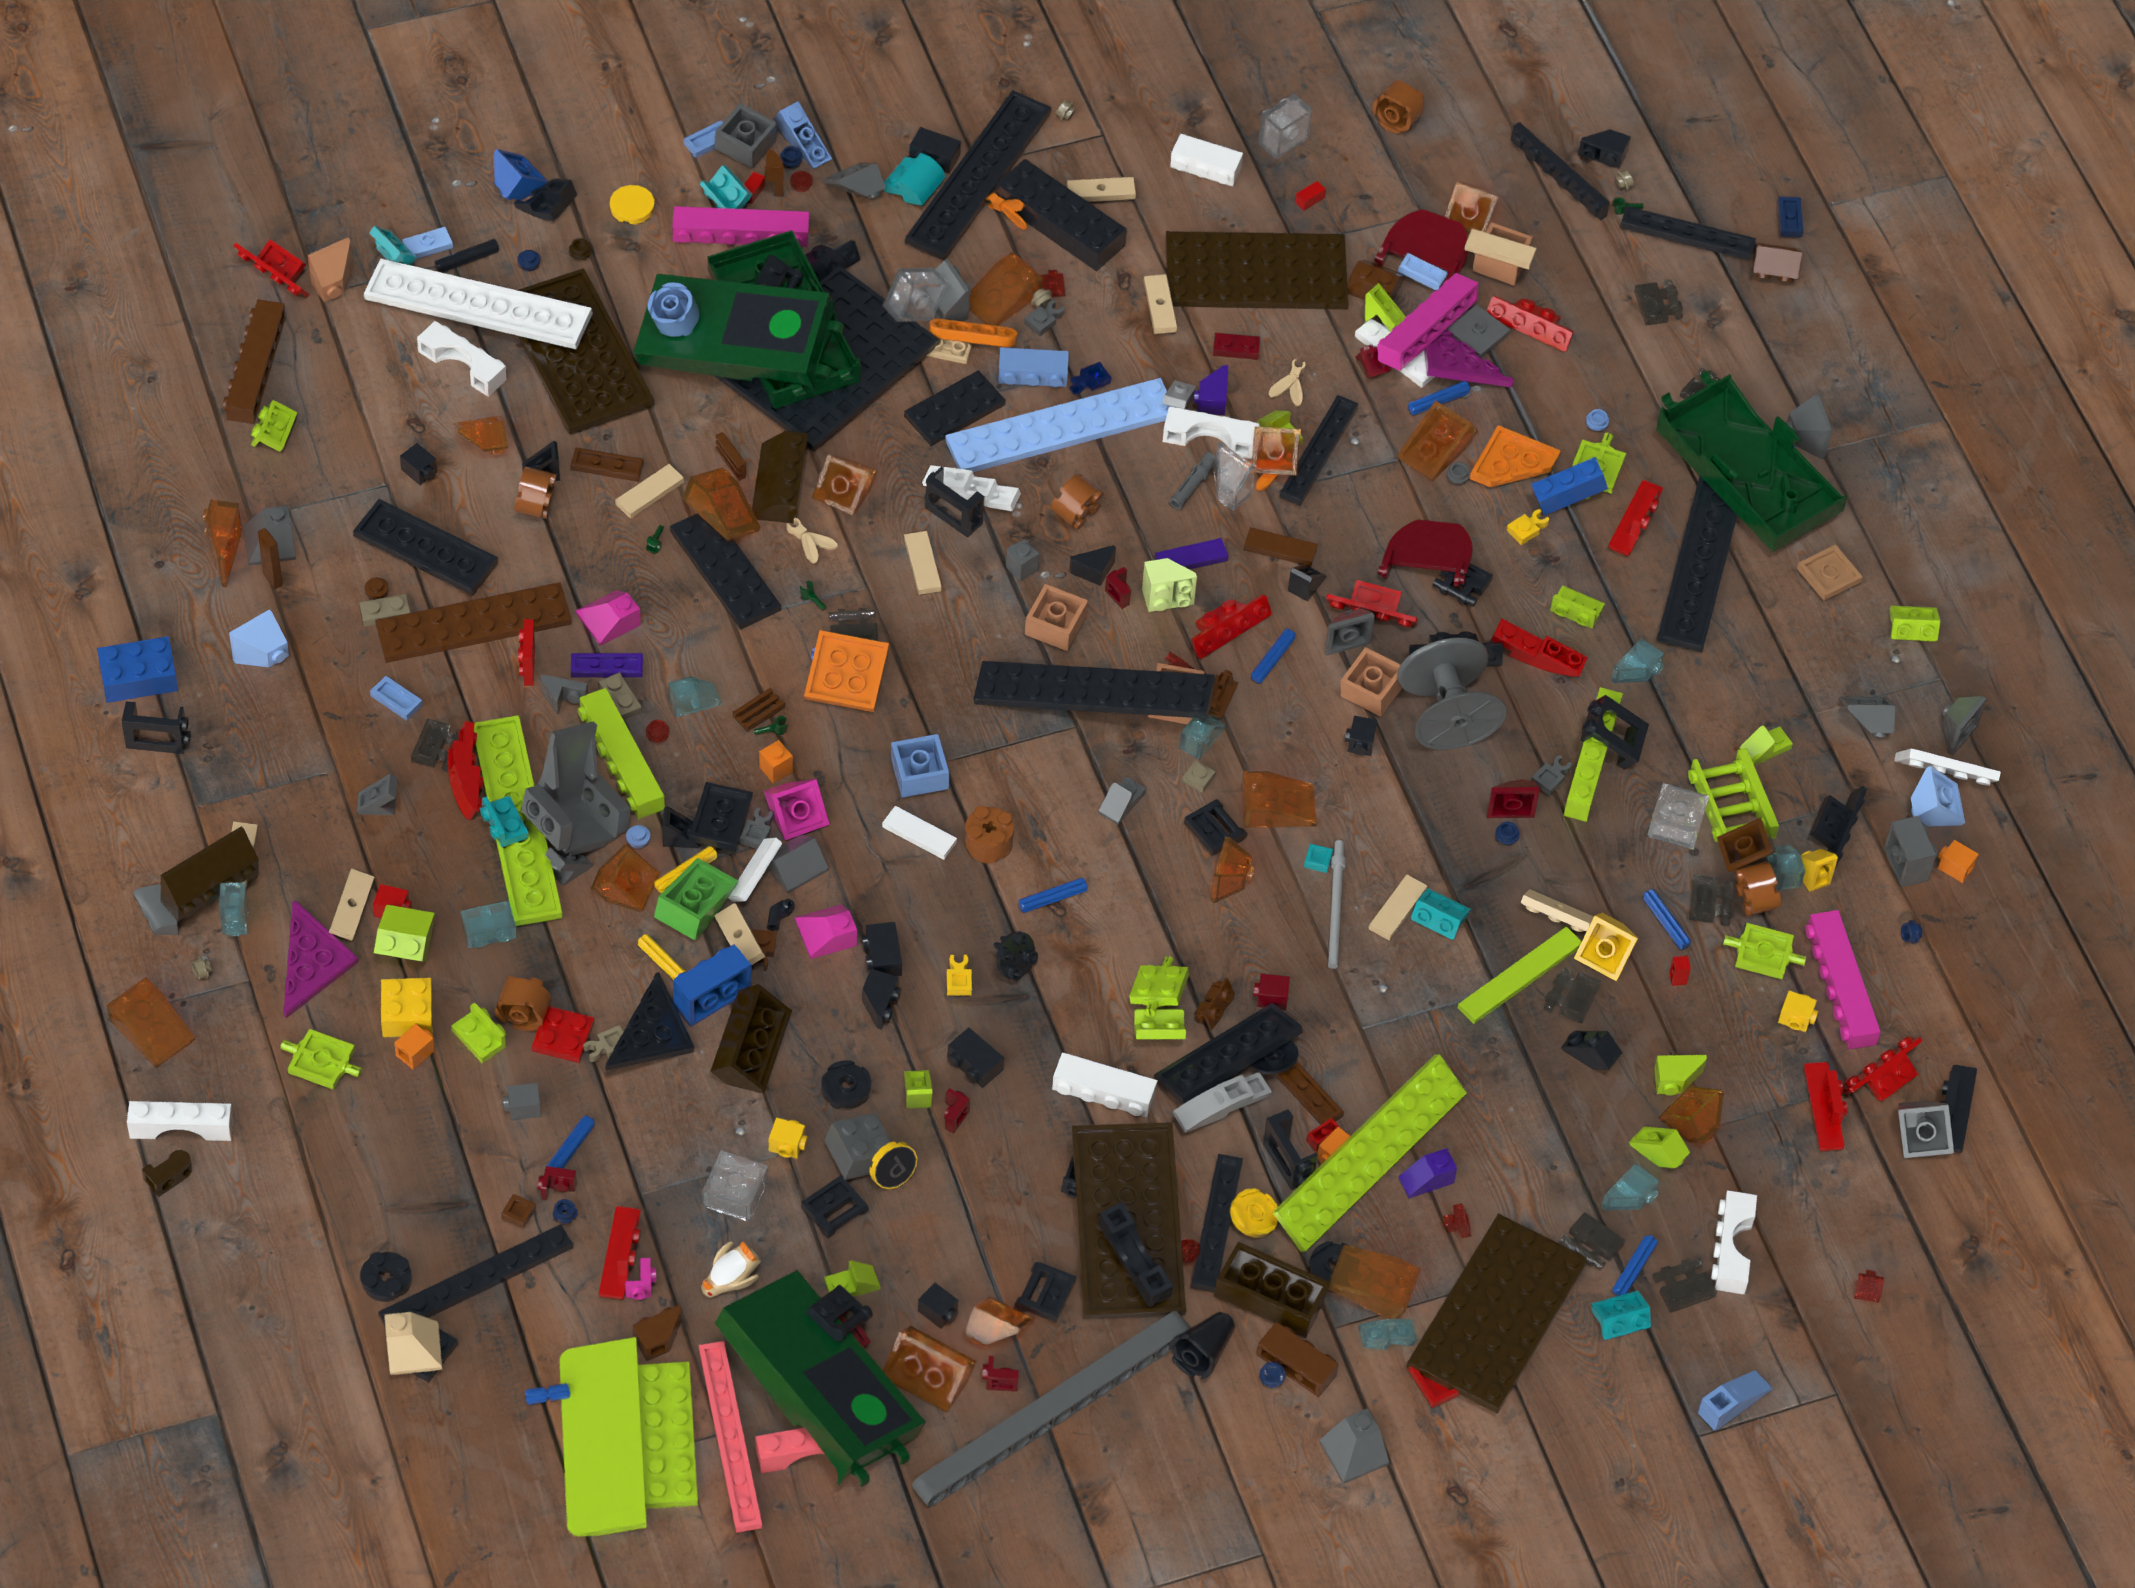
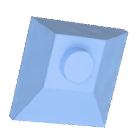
[229,610,289,667]
[1911,766,1965,827]

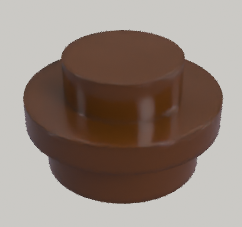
[365,577,389,600]

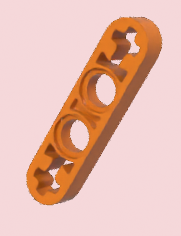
[928,319,1018,347]

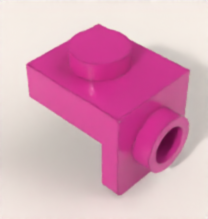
[625,1258,656,1300]

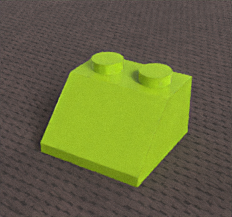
[374,905,435,962]

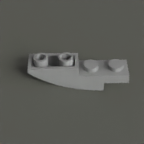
[1173,1072,1272,1133]

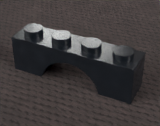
[1098,1202,1173,1308]

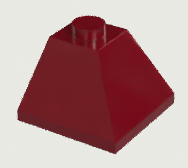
[1486,779,1540,818]

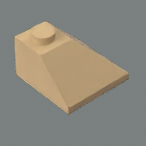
[385,1312,442,1375]

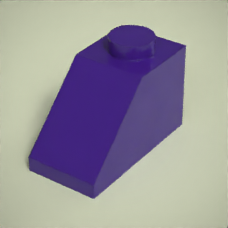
[1194,365,1228,415]
[1398,1148,1457,1199]

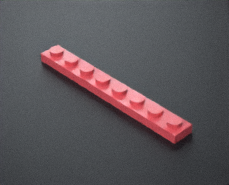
[699,1341,762,1533]

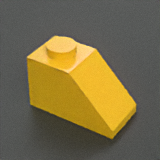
[1796,849,1838,892]

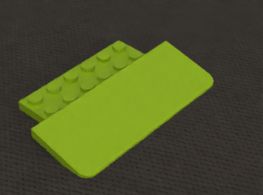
[560,1337,698,1537]

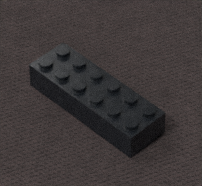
[995,159,1127,272]

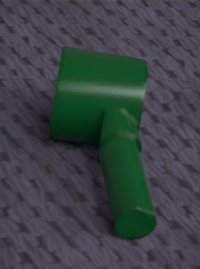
[1613,197,1644,215]
[646,525,664,554]
[800,581,827,611]
[754,716,788,735]

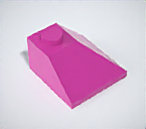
[575,590,641,646]
[764,779,830,840]
[795,904,857,959]

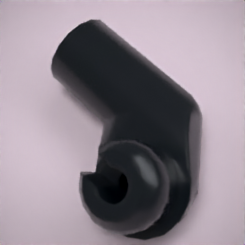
[767,899,795,931]

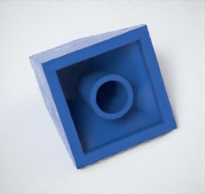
[494,149,548,201]

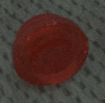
[790,171,813,192]
[646,720,670,743]
[1181,1239,1200,1264]

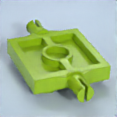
[1572,433,1626,499]
[1723,923,1806,980]
[1129,956,1189,1017]
[280,1029,362,1090]

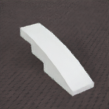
[922,465,1021,511]

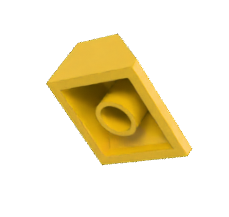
[1574,912,1638,981]

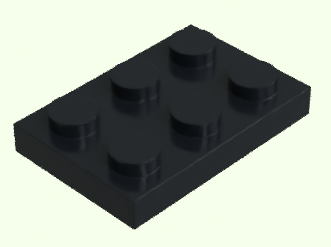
[689,782,753,852]

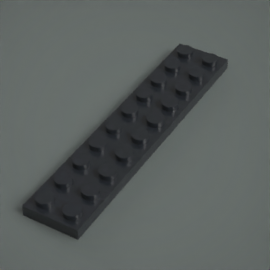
[905,90,1051,260]
[1657,476,1738,652]
[973,661,1216,719]

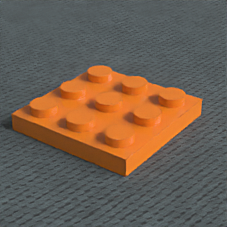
[804,630,890,712]

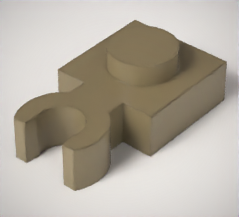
[583,1025,623,1062]

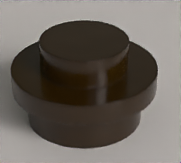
[569,238,592,260]

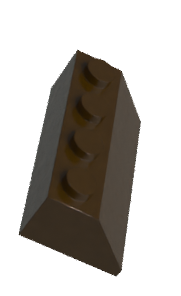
[751,431,808,524]
[161,826,259,922]
[710,984,792,1093]
[1214,1242,1331,1337]

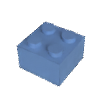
[891,734,949,797]

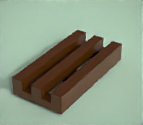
[716,432,746,481]
[733,688,785,732]

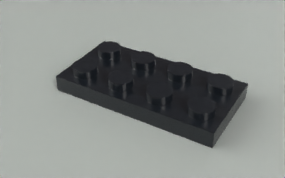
[904,370,1006,446]

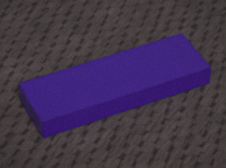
[1154,538,1229,569]
[571,653,643,678]

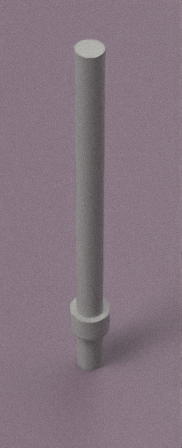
[1328,840,1346,969]

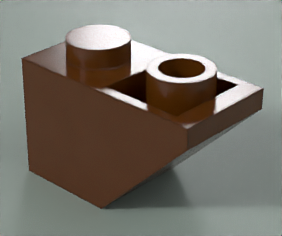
[633,1305,682,1362]

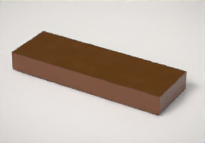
[570,447,644,482]
[1244,527,1318,567]
[258,528,282,589]
[1277,1061,1344,1125]

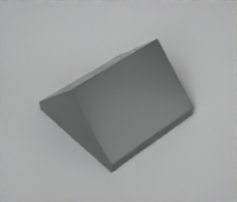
[767,835,828,893]

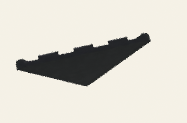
[604,972,695,1071]

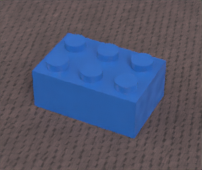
[97,636,178,703]
[673,944,752,1027]

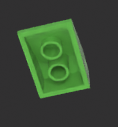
[654,858,738,940]

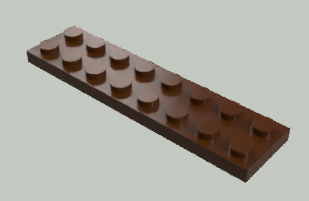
[375,582,572,663]

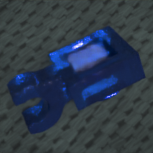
[1069,362,1112,395]

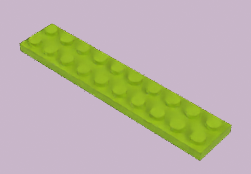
[474,715,563,927]
[1273,1054,1467,1252]

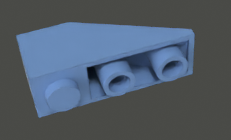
[773,102,832,169]
[1698,1370,1773,1431]

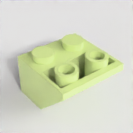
[1142,558,1197,612]

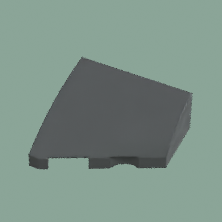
[133,884,180,935]

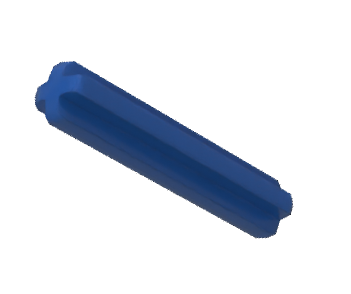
[1408,381,1470,415]
[1251,628,1296,684]
[1018,878,1087,913]
[1643,889,1691,950]
[545,1115,594,1169]
[1612,1235,1658,1296]

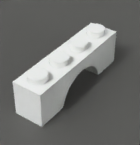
[417,321,506,397]
[1163,407,1259,459]
[127,1101,233,1141]
[1711,1191,1757,1294]

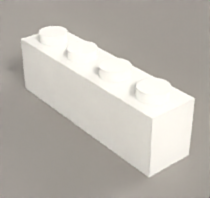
[1052,1052,1157,1117]

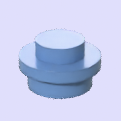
[1586,409,1609,431]
[626,825,651,849]

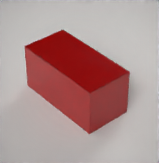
[744,171,766,204]
[1295,181,1326,211]
[1669,955,1691,986]
[1306,1118,1340,1152]

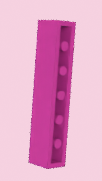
[673,206,809,247]
[1377,273,1479,371]
[1805,910,1881,1050]

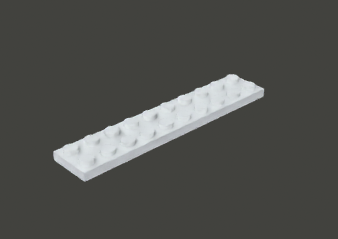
[364,259,593,349]

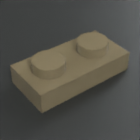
[359,594,410,626]
[598,672,642,720]

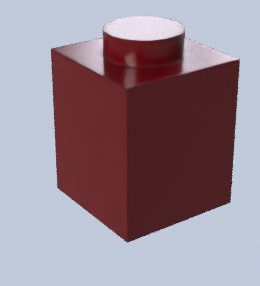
[1253,973,1290,1010]

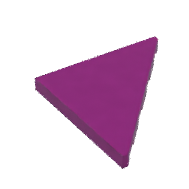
[1424,329,1514,387]
[283,900,358,1018]

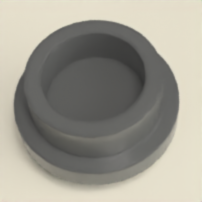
[1447,462,1470,484]

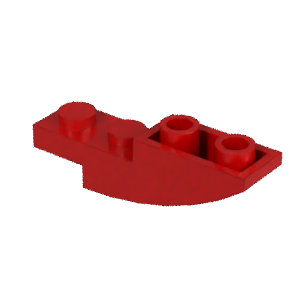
[1491,618,1588,677]
[447,721,483,820]

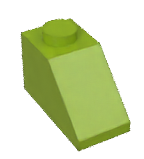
[1654,1055,1707,1095]
[1629,1127,1690,1168]

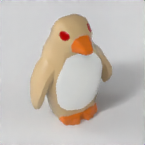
[701,1241,761,1298]

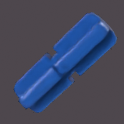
[525,1384,570,1405]

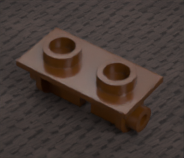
[1209,670,1239,719]
[1194,978,1235,1030]

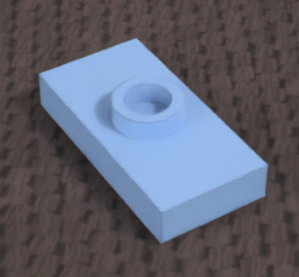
[402,227,453,259]
[1398,253,1448,291]

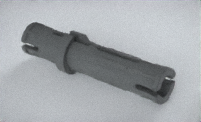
[1169,452,1218,510]

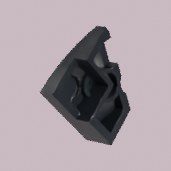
[514,179,577,221]

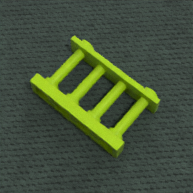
[1688,748,1779,842]

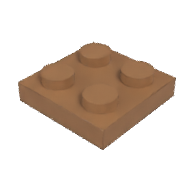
[1797,544,1863,601]

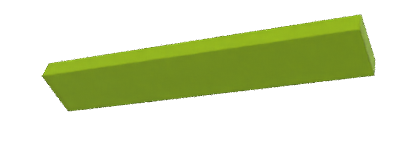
[1458,927,1582,1024]

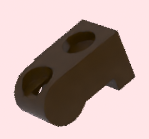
[142,1150,192,1197]

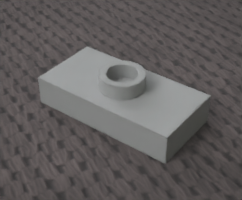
[1163,380,1197,410]

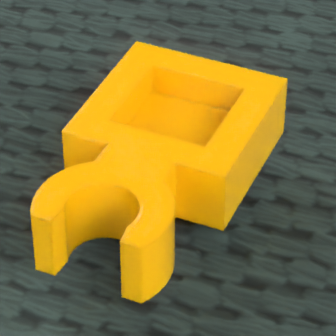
[1507,509,1549,545]
[947,955,972,995]

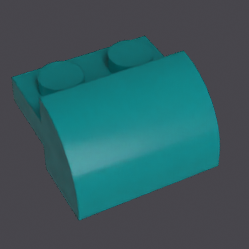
[883,153,946,206]

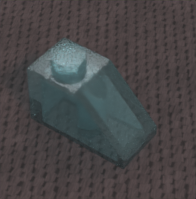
[1611,638,1664,683]
[668,676,721,718]
[1180,715,1226,760]
[1767,845,1805,890]
[1601,1163,1659,1211]

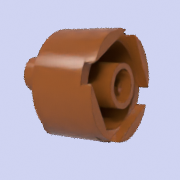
[1373,80,1424,134]
[514,467,557,519]
[1051,474,1104,530]
[964,806,1014,863]
[1735,861,1781,916]
[495,976,551,1031]

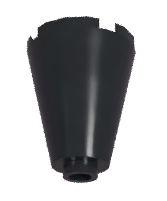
[1169,1312,1235,1379]

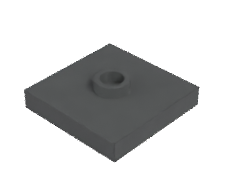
[1447,304,1510,358]

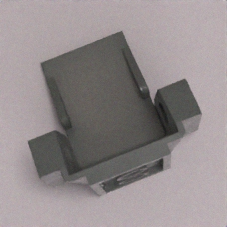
[521,721,631,856]

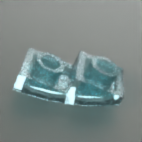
[1358,1319,1417,1350]

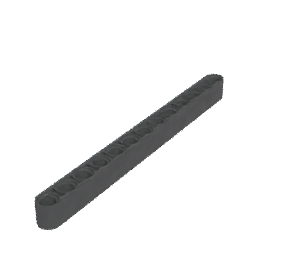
[912,1311,1191,1507]

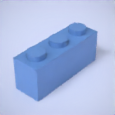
[998,348,1069,387]

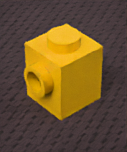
[1778,991,1818,1032]
[769,1118,808,1159]

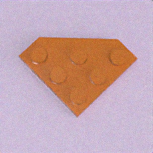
[1469,425,1561,487]

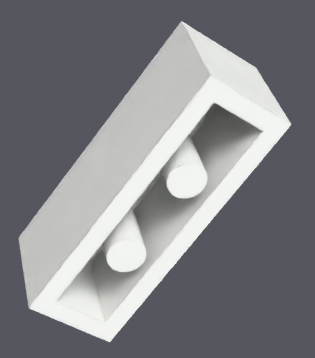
[1170,134,1243,186]

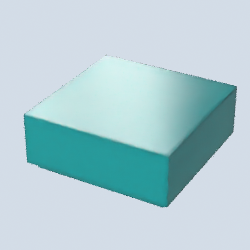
[1304,844,1333,873]

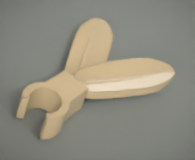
[1269,359,1306,407]
[787,518,838,564]

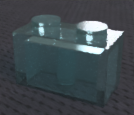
[219,883,249,936]
[461,901,516,948]

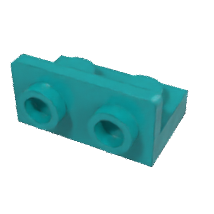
[700,165,753,209]
[369,226,417,266]
[480,795,529,847]
[1411,888,1471,940]
[1591,1290,1651,1340]

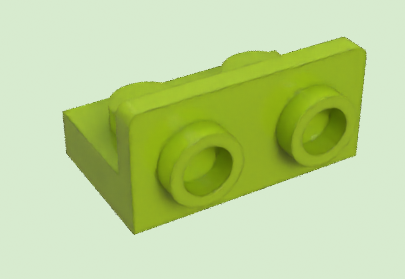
[251,400,298,452]
[1550,585,1605,629]
[1889,606,1940,641]
[451,1002,506,1063]
[1134,1009,1186,1039]

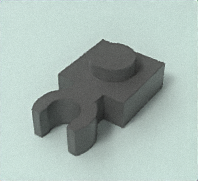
[1024,300,1064,336]
[1531,755,1572,796]
[740,808,773,849]

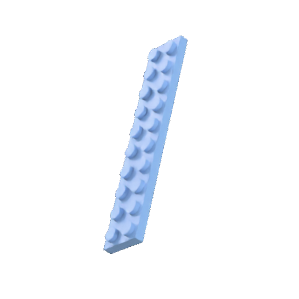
[945,378,1175,472]

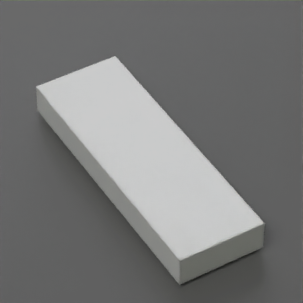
[882,806,957,860]
[728,838,782,902]

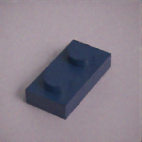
[1777,197,1803,237]

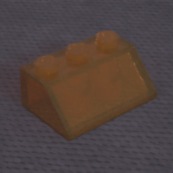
[883,1326,977,1412]

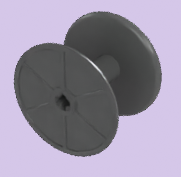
[1397,638,1507,750]

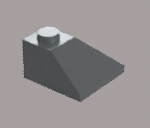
[822,162,886,199]
[1786,395,1832,459]
[243,505,296,566]
[1325,608,1374,656]
[1840,696,1895,737]
[1942,696,1987,755]
[1898,1101,1954,1158]
[1319,1408,1389,1484]

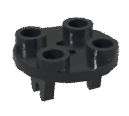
[993,931,1038,981]

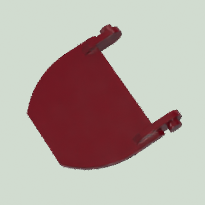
[1375,209,1468,281]
[1378,519,1473,587]

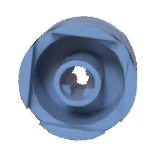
[648,283,699,337]

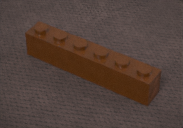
[223,299,286,424]

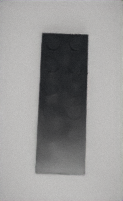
[353,499,498,595]
[670,507,781,630]
[1154,1003,1303,1104]

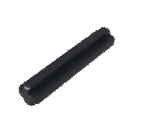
[435,239,499,273]

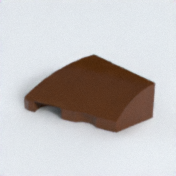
[765,150,783,197]

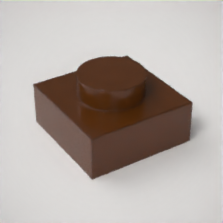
[501,1194,536,1228]

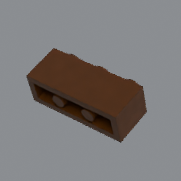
[1256,1322,1339,1398]

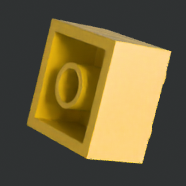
[381,978,433,1037]

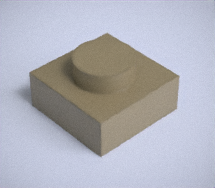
[1182,760,1216,793]

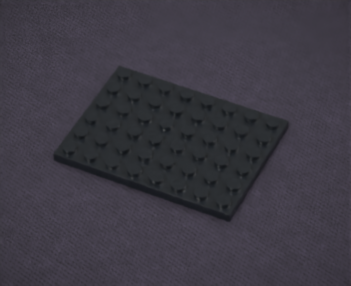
[715,266,939,451]

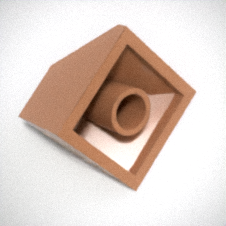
[308,237,353,302]

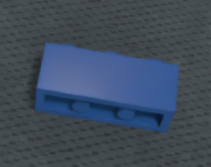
[1531,457,1608,516]

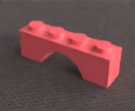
[756,1428,824,1474]

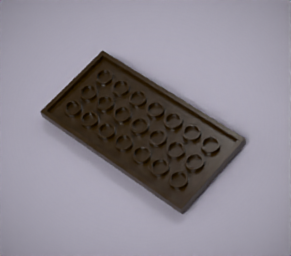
[1165,231,1349,310]
[517,268,655,434]
[1072,1122,1186,1319]
[1406,1213,1588,1414]

